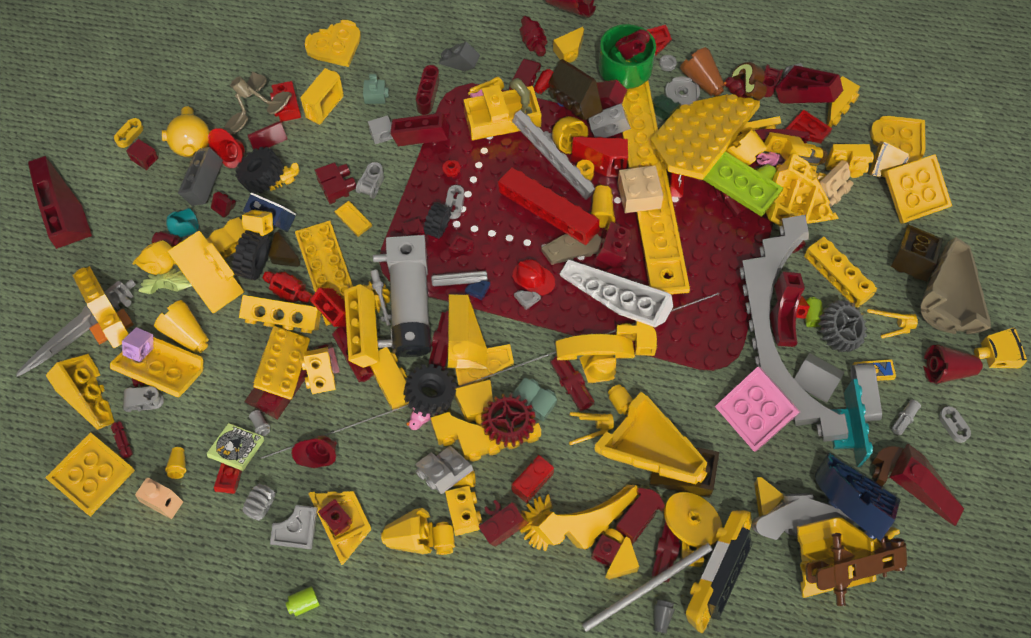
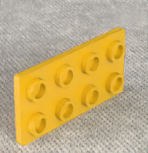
[168,231,244,313]
[253,326,310,399]

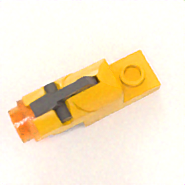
[765,132,828,165]

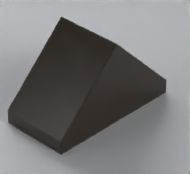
[269,231,301,267]

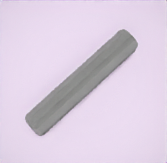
[431,271,488,286]

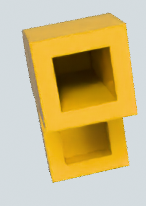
[616,321,657,356]

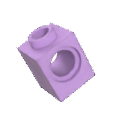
[122,327,154,362]

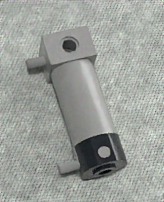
[373,235,431,357]

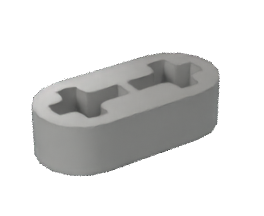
[445,185,465,219]
[939,406,971,443]

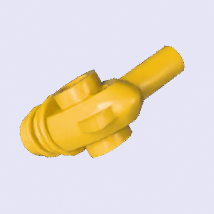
[269,163,300,191]

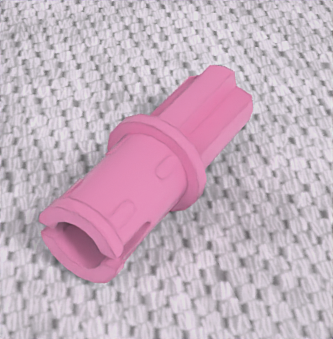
[757,152,786,166]

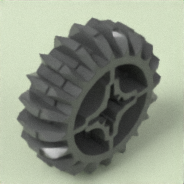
[818,300,868,352]

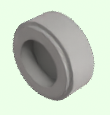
[659,55,677,71]

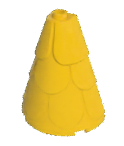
[595,392,707,484]

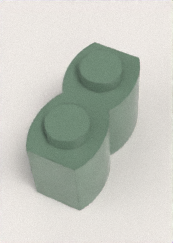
[513,378,557,422]

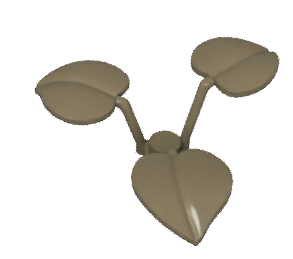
[223,72,292,134]

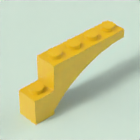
[72,266,129,348]
[431,412,541,462]
[531,485,639,549]

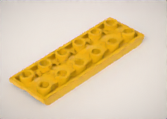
[295,221,353,326]

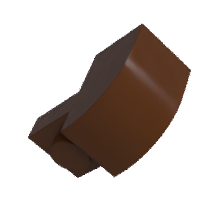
[871,446,904,487]

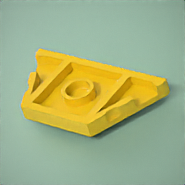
[308,491,371,565]

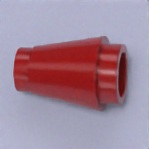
[533,69,554,95]

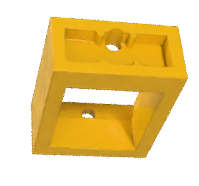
[300,68,344,125]

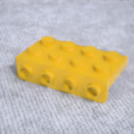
[110,337,203,398]

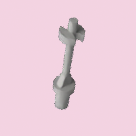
[370,270,392,326]

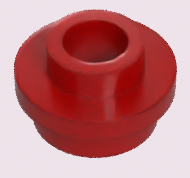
[442,160,461,177]

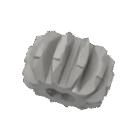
[243,483,275,521]

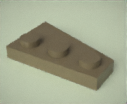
[541,234,601,265]

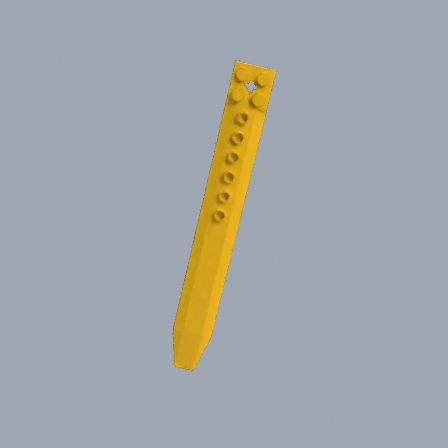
[622,60,690,294]

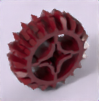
[481,393,536,448]

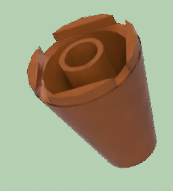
[680,47,725,97]

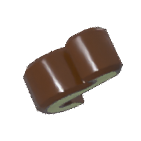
[731,62,767,101]

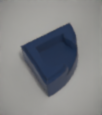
[465,280,491,300]

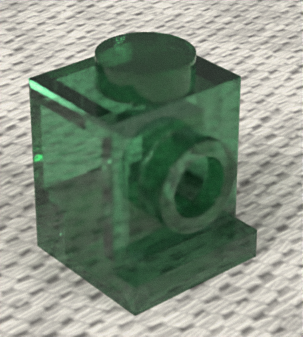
[653,94,681,122]

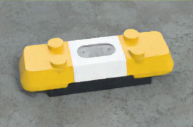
[686,510,752,633]

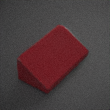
[247,121,287,150]

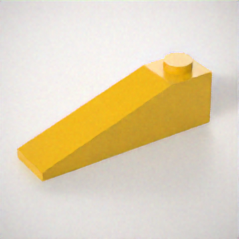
[448,294,487,369]
[46,354,114,430]

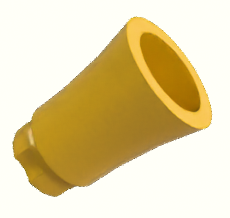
[591,185,615,228]

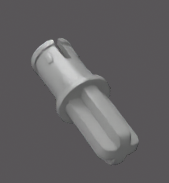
[891,399,921,435]

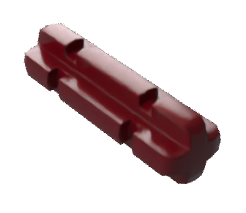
[111,421,133,459]

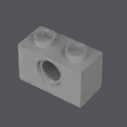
[588,104,631,138]

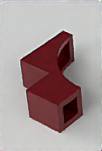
[769,272,805,347]

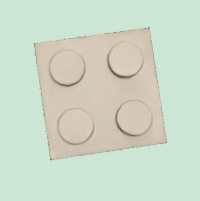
[618,165,663,213]

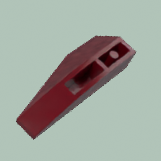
[28,156,92,249]

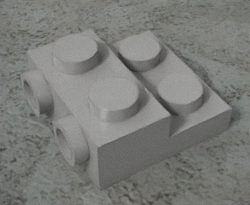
[415,446,474,494]

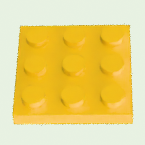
[884,154,952,224]
[45,432,135,517]

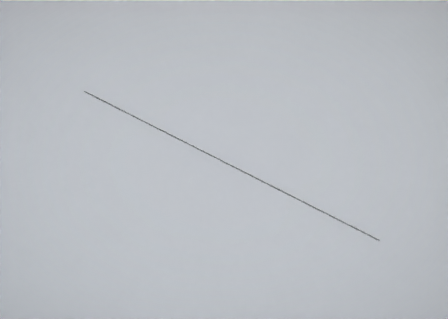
[261,293,719,459]

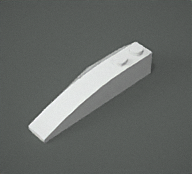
[560,260,673,327]

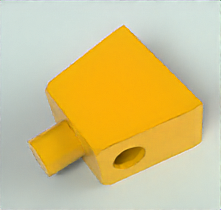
[455,380,493,426]

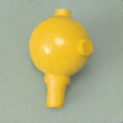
[162,106,211,158]

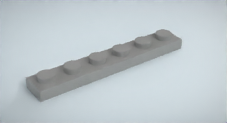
[512,110,595,199]

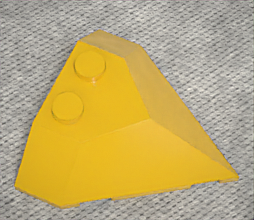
[766,153,839,226]

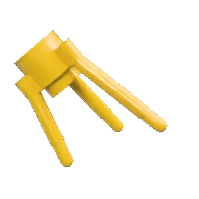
[468,76,504,95]
[867,309,918,338]
[569,412,614,445]

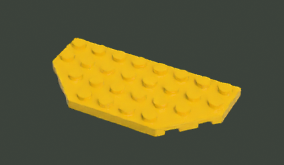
[651,94,760,180]

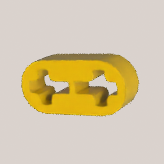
[114,118,143,148]

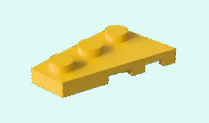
[455,344,514,387]

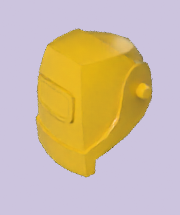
[132,240,176,275]

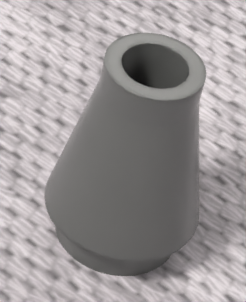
[654,600,675,634]

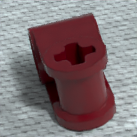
[615,29,650,60]
[762,64,784,97]

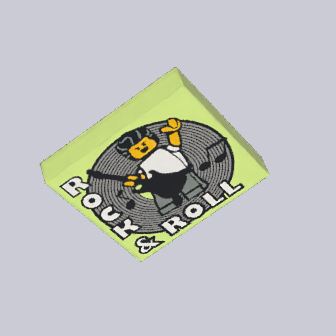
[207,423,264,471]

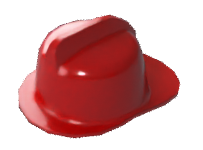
[208,128,245,168]
[513,259,555,296]

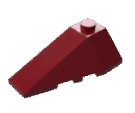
[244,349,310,420]
[889,444,964,526]

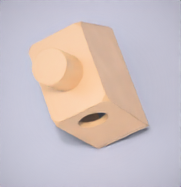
[135,477,183,519]

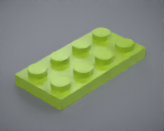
[703,151,783,217]

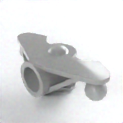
[752,493,854,540]

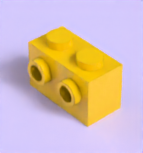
[301,347,336,394]
[445,486,482,536]

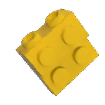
[825,144,874,178]

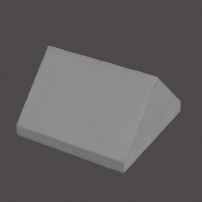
[794,353,844,403]

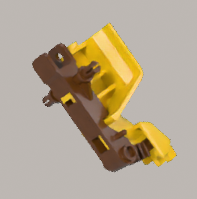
[797,517,907,606]

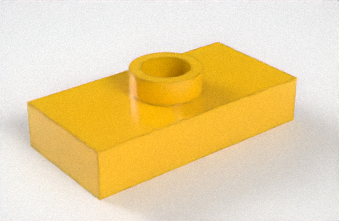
[482,85,509,121]

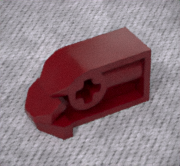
[616,488,665,545]

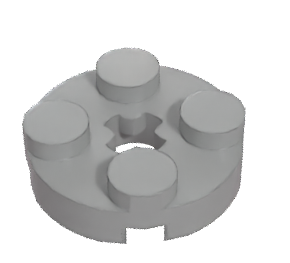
[665,76,700,108]

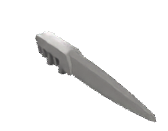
[16,279,136,376]

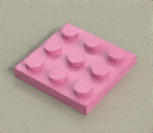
[715,367,800,452]

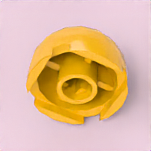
[552,117,588,154]

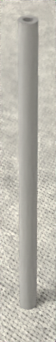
[582,543,712,632]

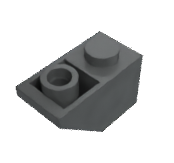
[439,42,480,72]

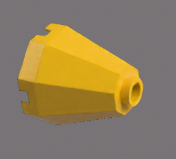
[381,508,434,554]

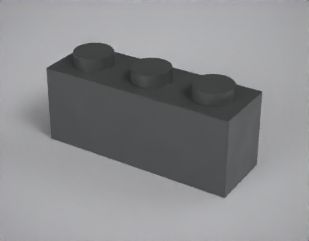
[178,147,223,206]

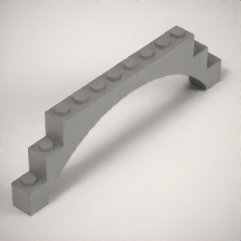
[740,215,849,442]

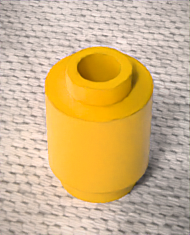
[608,384,633,415]
[432,522,455,555]

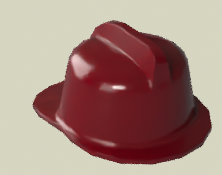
[291,435,337,468]

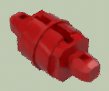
[262,271,313,303]

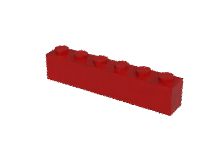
[498,168,600,245]

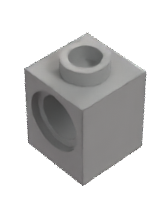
[368,115,393,144]

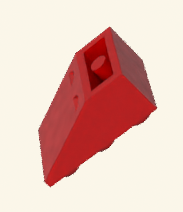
[571,136,628,177]

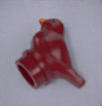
[724,77,751,98]

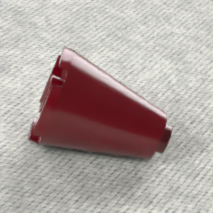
[923,345,983,384]

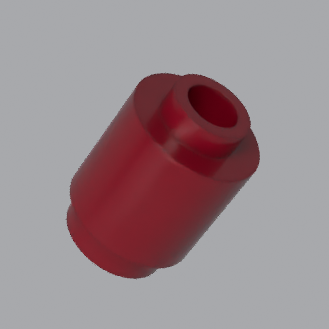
[152,231,182,248]

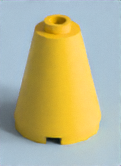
[154,300,209,353]

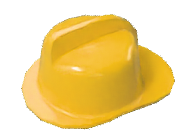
[579,355,616,383]

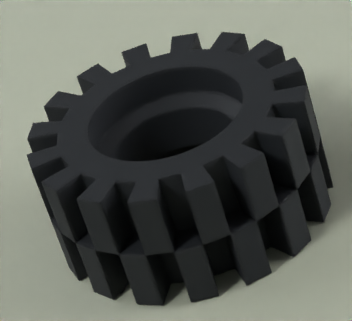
[423,202,451,238]

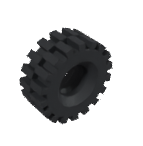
[235,147,284,194]
[232,230,270,280]
[403,364,456,417]

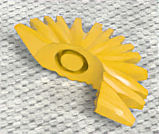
[520,494,553,551]

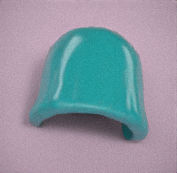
[166,208,200,238]

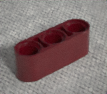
[509,58,541,90]
[416,65,440,115]

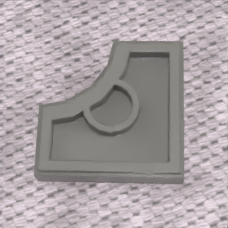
[270,505,318,549]

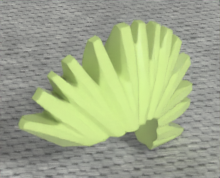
[139,269,192,294]

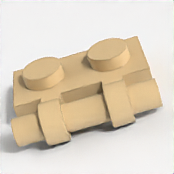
[820,160,853,207]

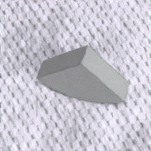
[514,291,541,310]

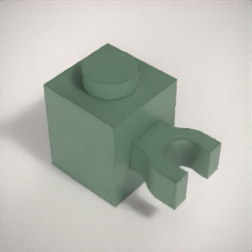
[363,74,389,104]

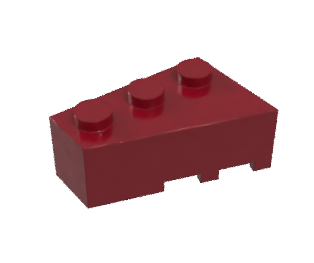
[775,65,844,104]

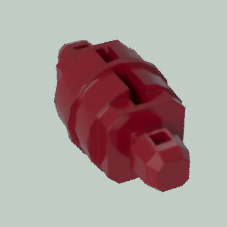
[519,16,548,57]

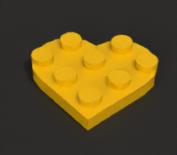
[305,20,361,67]
[870,116,926,163]

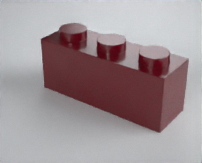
[390,113,450,146]

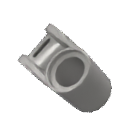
[356,162,384,199]
[123,386,164,412]

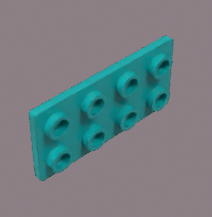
[830,379,873,467]

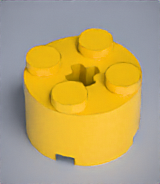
[726,127,767,165]

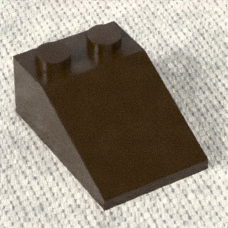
[891,224,943,282]

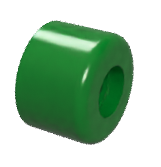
[598,24,656,89]

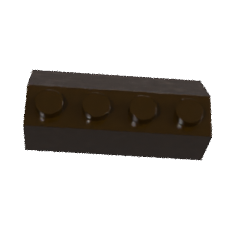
[549,59,603,120]

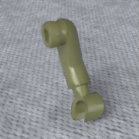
[510,78,532,114]

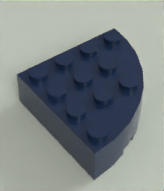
[815,453,901,541]

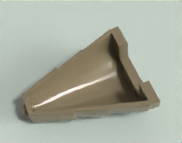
[921,237,991,334]

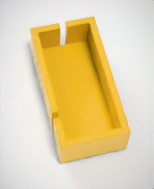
[463,86,541,140]

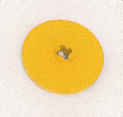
[664,492,722,547]

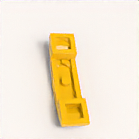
[555,334,635,360]

